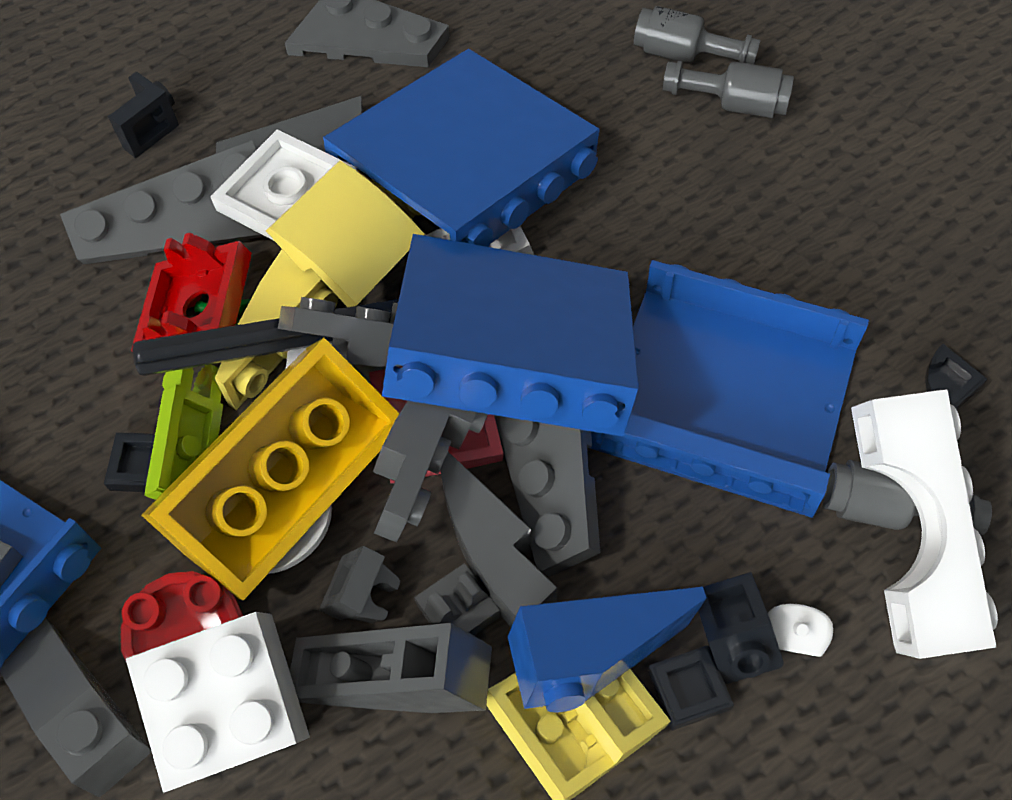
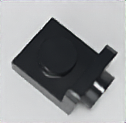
[108,72,179,158]
[698,572,784,684]

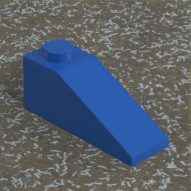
[508,587,707,713]

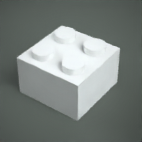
[126,612,310,793]

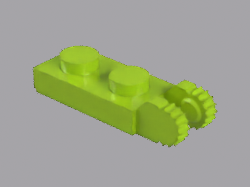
[144,364,223,500]

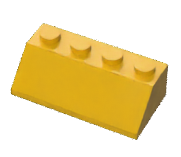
[141,338,400,601]

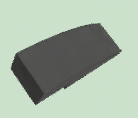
[440,452,557,627]

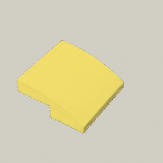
[266,160,425,307]
[486,669,671,800]

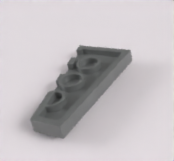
[60,140,266,264]
[494,415,601,576]

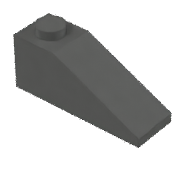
[0,617,152,798]
[290,623,492,713]

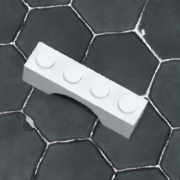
[851,389,998,659]

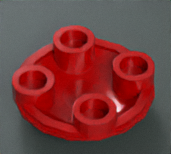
[121,571,243,666]

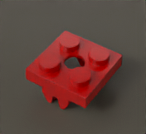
[131,233,252,351]

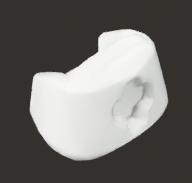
[768,604,833,657]

